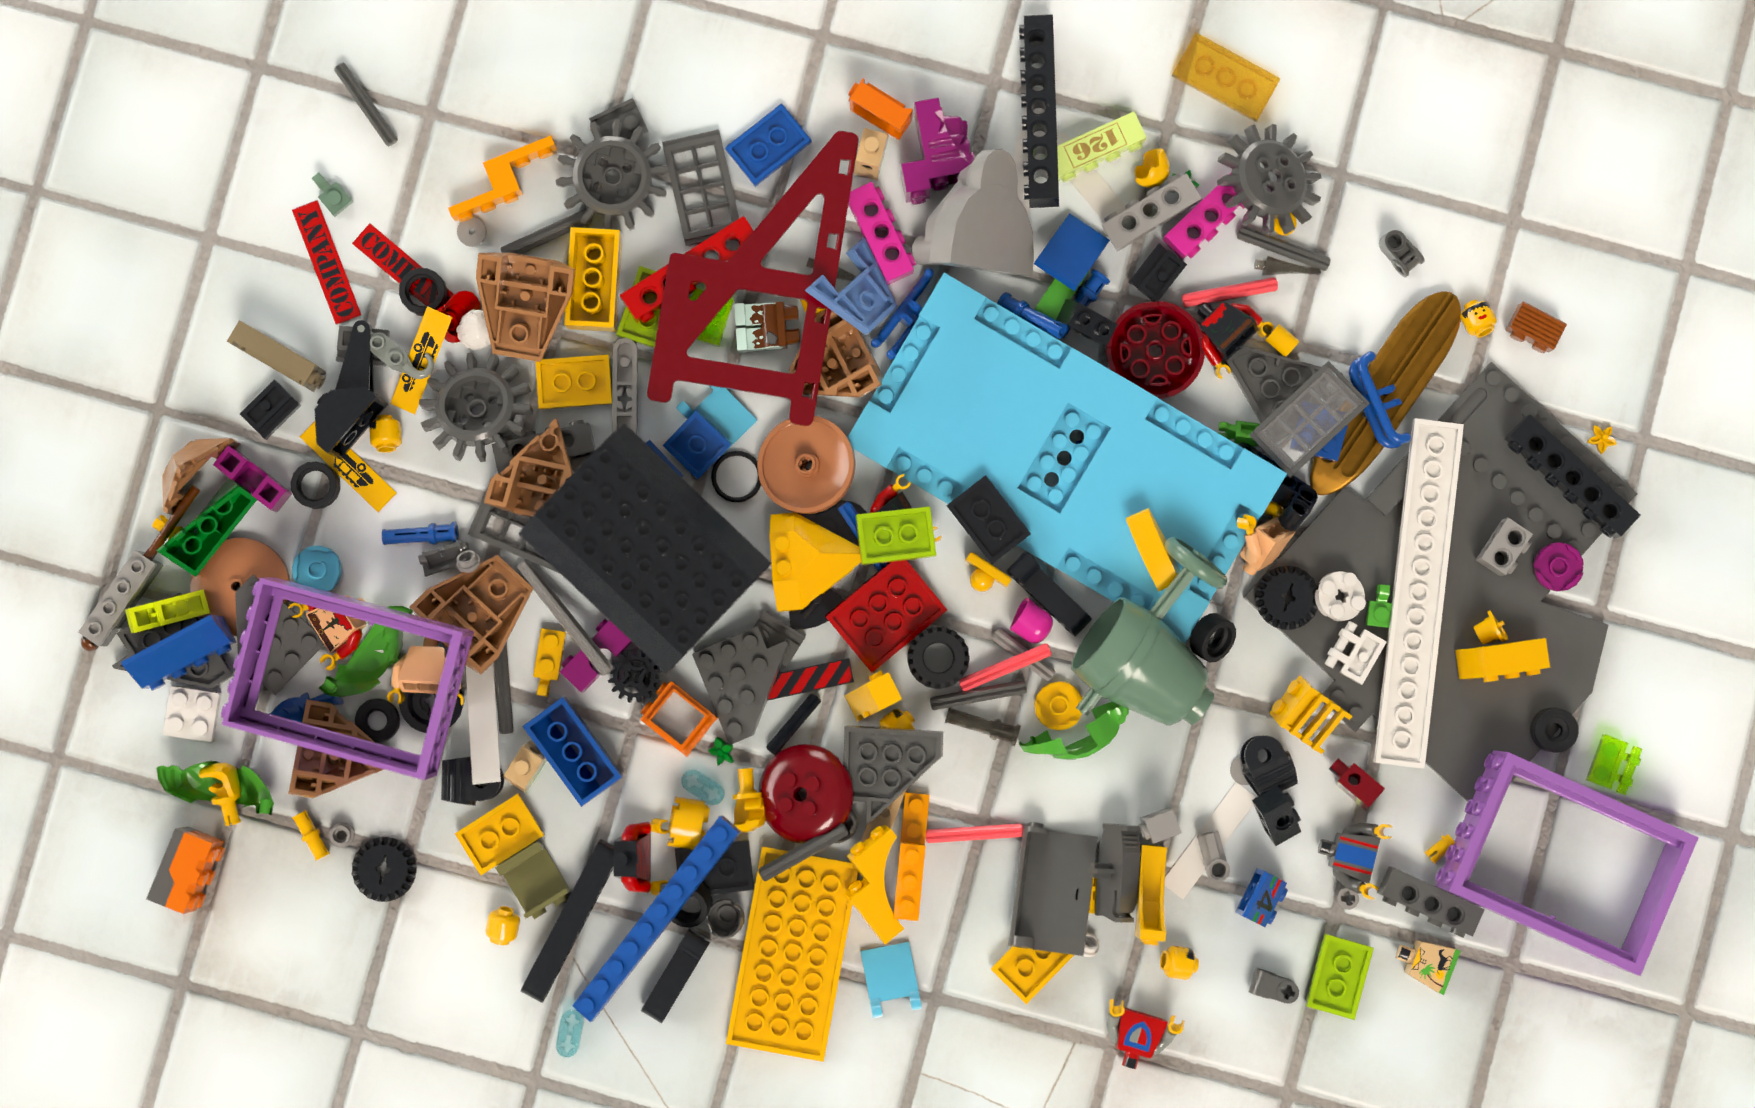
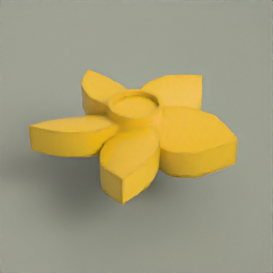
[1587,425,1617,454]

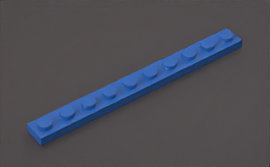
[572,815,741,1022]

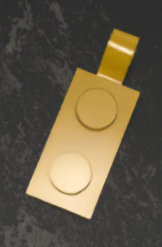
[533,628,567,697]

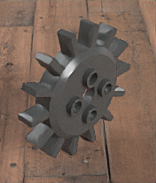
[556,119,669,231]
[1217,124,1321,235]
[419,352,533,462]

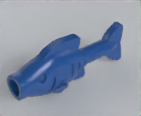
[269,692,344,723]

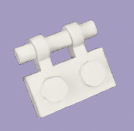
[1324,621,1386,685]

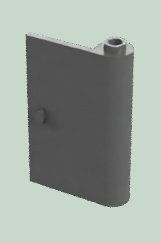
[1008,822,1098,956]

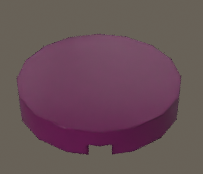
[1533,542,1584,592]

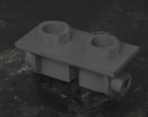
[418,540,470,577]

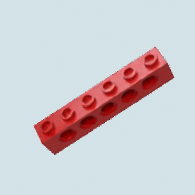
[620,216,754,323]

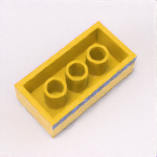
[564,227,623,332]

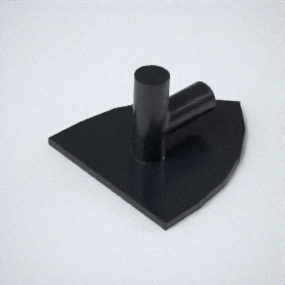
[789,588,843,629]

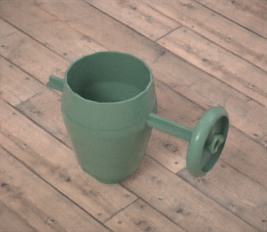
[1071,537,1227,726]

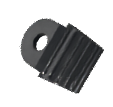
[1240,736,1298,796]
[441,757,505,806]

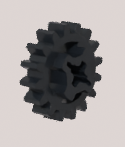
[608,650,662,703]

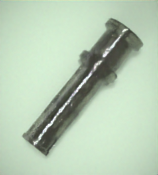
[945,707,1021,746]

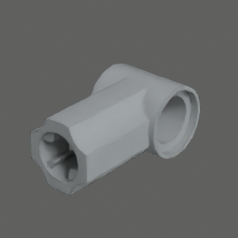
[1197,830,1230,882]

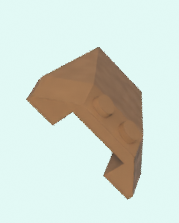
[476,253,575,362]
[409,555,533,675]

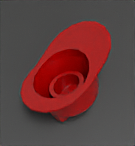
[437,290,481,343]

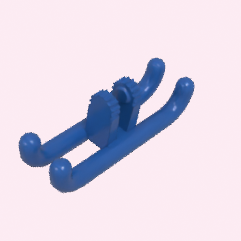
[871,268,934,360]
[1349,351,1411,449]

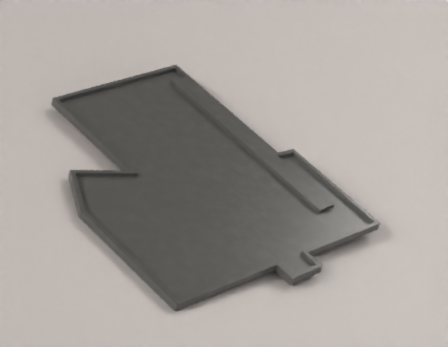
[1243,362,1638,802]

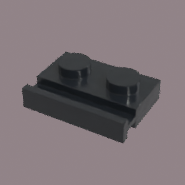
[1128,243,1187,302]
[240,379,301,440]

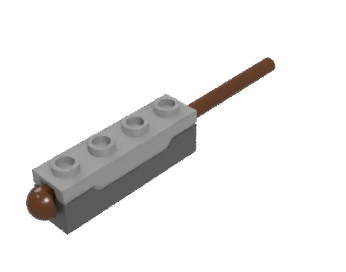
[78,485,201,651]

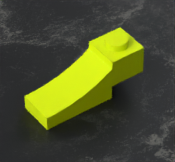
[125,589,210,634]

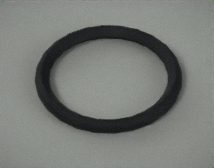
[711,451,761,502]

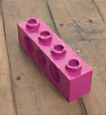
[1162,172,1245,261]
[848,182,916,285]

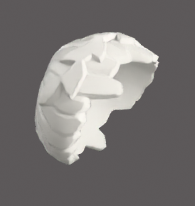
[456,309,491,350]

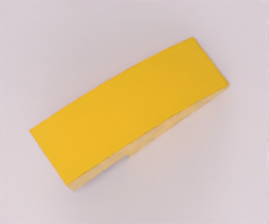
[1126,508,1180,591]

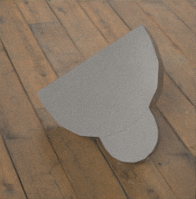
[912,149,1034,276]

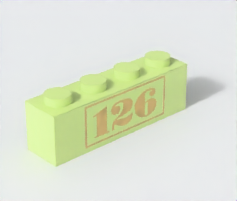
[1044,111,1147,183]

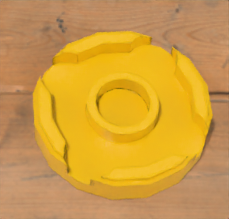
[1034,681,1082,731]

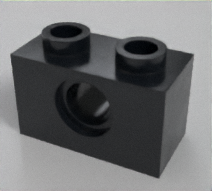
[1056,299,1118,346]
[1252,786,1301,846]

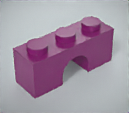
[213,445,292,513]
[560,619,632,693]

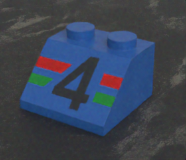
[1235,868,1288,927]

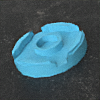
[292,545,343,592]

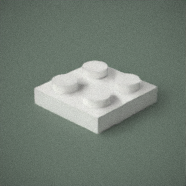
[162,686,222,742]

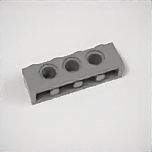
[1102,173,1202,252]

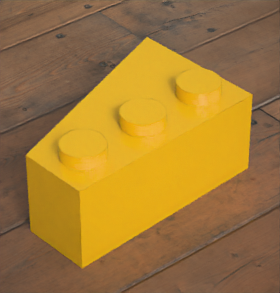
[1455,638,1550,682]
[844,670,902,722]

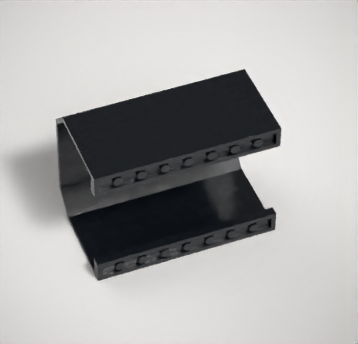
[518,423,772,674]

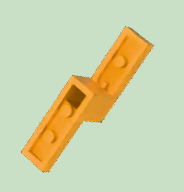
[448,135,557,222]
[893,792,930,921]

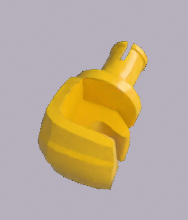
[199,763,242,826]
[733,768,766,832]

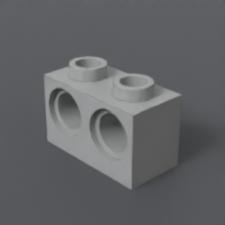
[1475,518,1533,576]
[1138,808,1182,844]

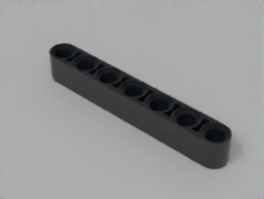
[520,839,613,1003]

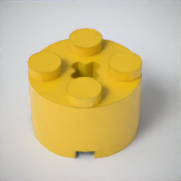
[667,796,710,850]

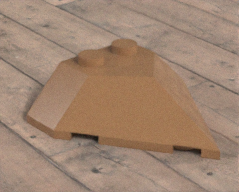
[788,310,882,398]
[484,418,573,517]
[162,438,240,515]
[288,699,384,798]

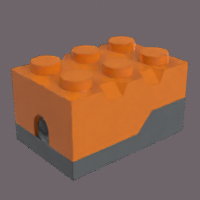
[146,827,225,914]

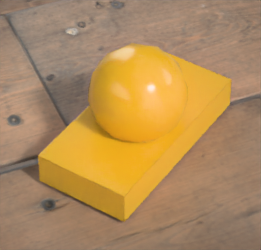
[965,552,1012,592]

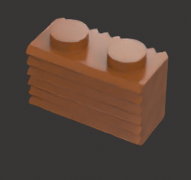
[1506,301,1567,353]

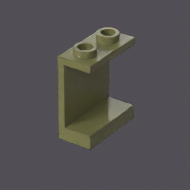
[495,840,571,919]

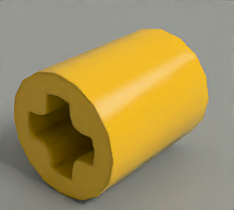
[1265,324,1300,357]

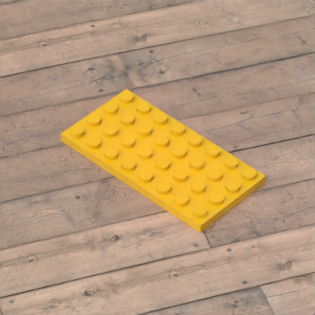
[726,846,858,1062]

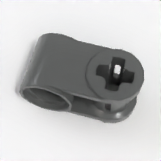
[1379,230,1425,277]
[1248,968,1299,1004]

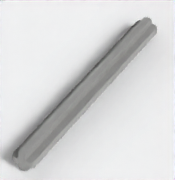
[517,560,613,676]

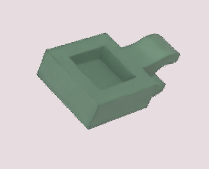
[311,172,353,217]

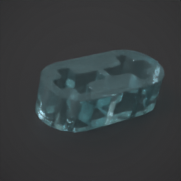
[681,770,725,805]
[556,1009,584,1057]

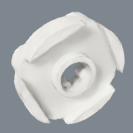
[1315,571,1366,621]

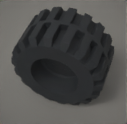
[907,627,970,689]

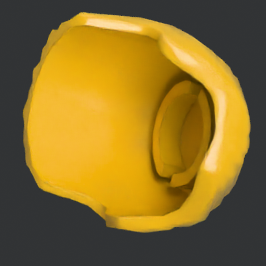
[1134,148,1170,188]

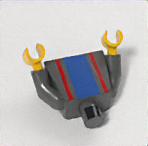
[1318,823,1393,900]

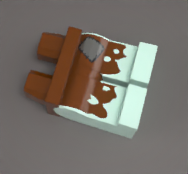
[734,302,801,354]

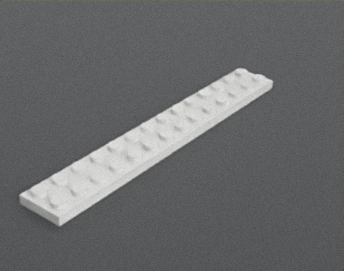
[1373,418,1464,769]

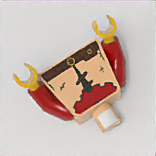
[288,596,366,670]

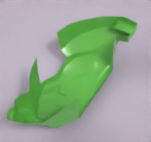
[319,606,413,697]
[1019,702,1129,760]
[157,760,274,815]

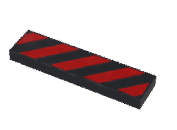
[767,658,854,701]

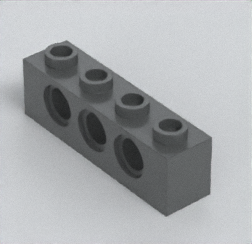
[492,420,596,474]
[1377,866,1485,938]

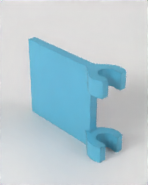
[676,386,757,455]
[861,942,922,1018]

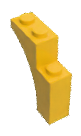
[845,825,904,945]
[1135,844,1167,945]

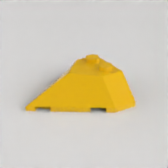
[769,512,861,612]

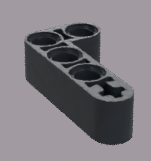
[1238,443,1318,531]
[1006,552,1092,637]
[641,928,711,1024]

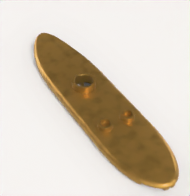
[1310,291,1461,495]

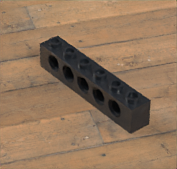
[1505,415,1641,539]

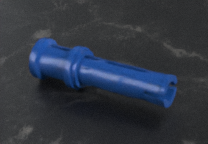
[1062,269,1110,339]
[997,292,1067,339]
[382,521,459,545]

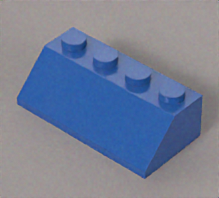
[121,615,237,691]
[522,697,624,807]

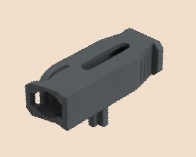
[1087,823,1141,923]

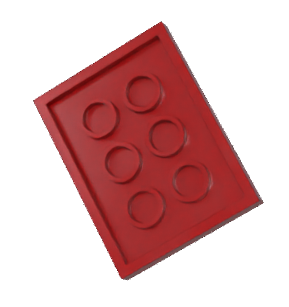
[825,560,947,673]

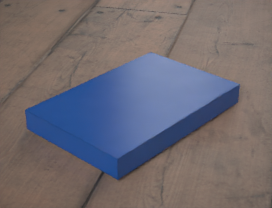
[725,103,812,187]
[1034,213,1110,291]

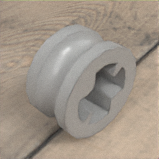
[1335,887,1359,910]

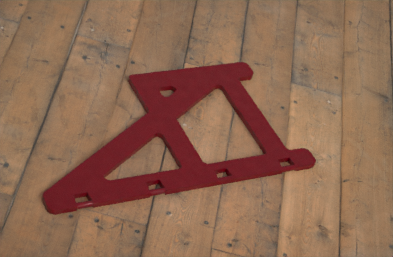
[647,131,859,426]

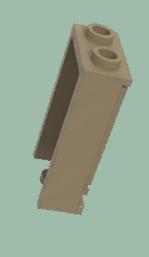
[227,320,326,392]

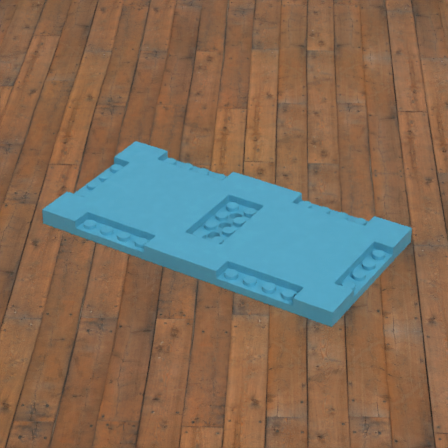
[848,273,1287,643]

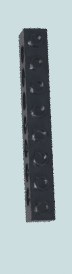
[1019,14,1059,208]

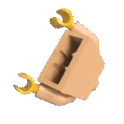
[1237,502,1295,575]
[387,637,465,706]

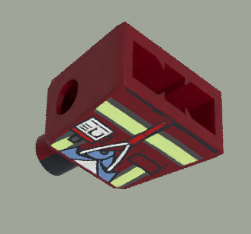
[1329,758,1385,811]

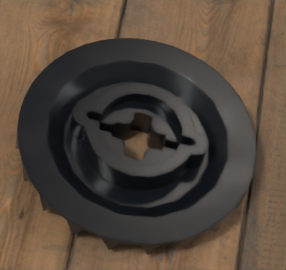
[1255,566,1318,630]
[399,689,464,733]
[351,837,417,902]

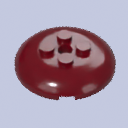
[1106,301,1205,399]
[758,744,854,844]

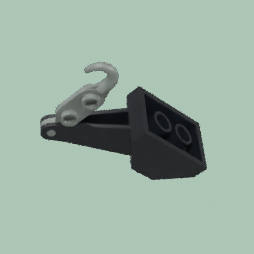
[314,320,434,460]

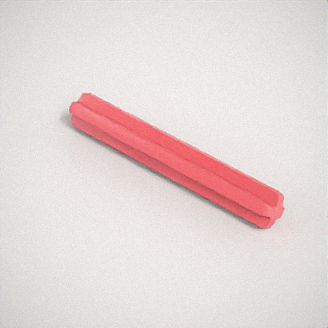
[1182,277,1278,308]
[959,643,1052,691]
[926,823,1023,843]

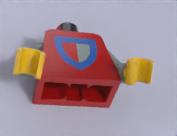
[1106,999,1185,1069]

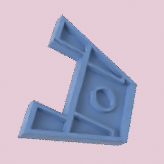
[805,237,897,335]

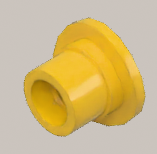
[1474,610,1508,645]

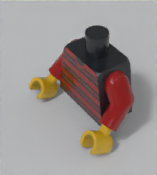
[613,818,668,896]

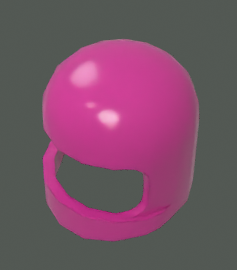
[1009,598,1053,644]

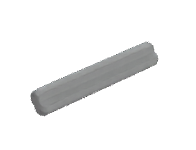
[992,629,1055,681]

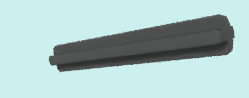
[334,62,398,147]
[500,209,592,254]
[1237,226,1331,271]
[494,642,513,734]
[930,680,1027,710]
[758,823,849,881]

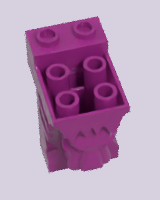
[900,98,975,205]

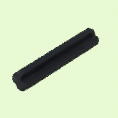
[766,693,821,755]

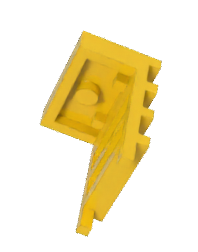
[1269,675,1353,755]

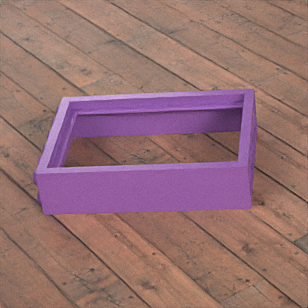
[221,577,474,780]
[1435,750,1699,976]

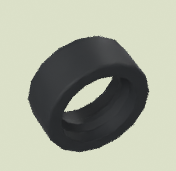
[399,268,448,316]
[290,461,340,509]
[1190,613,1236,663]
[671,883,712,928]

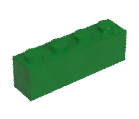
[156,478,257,577]

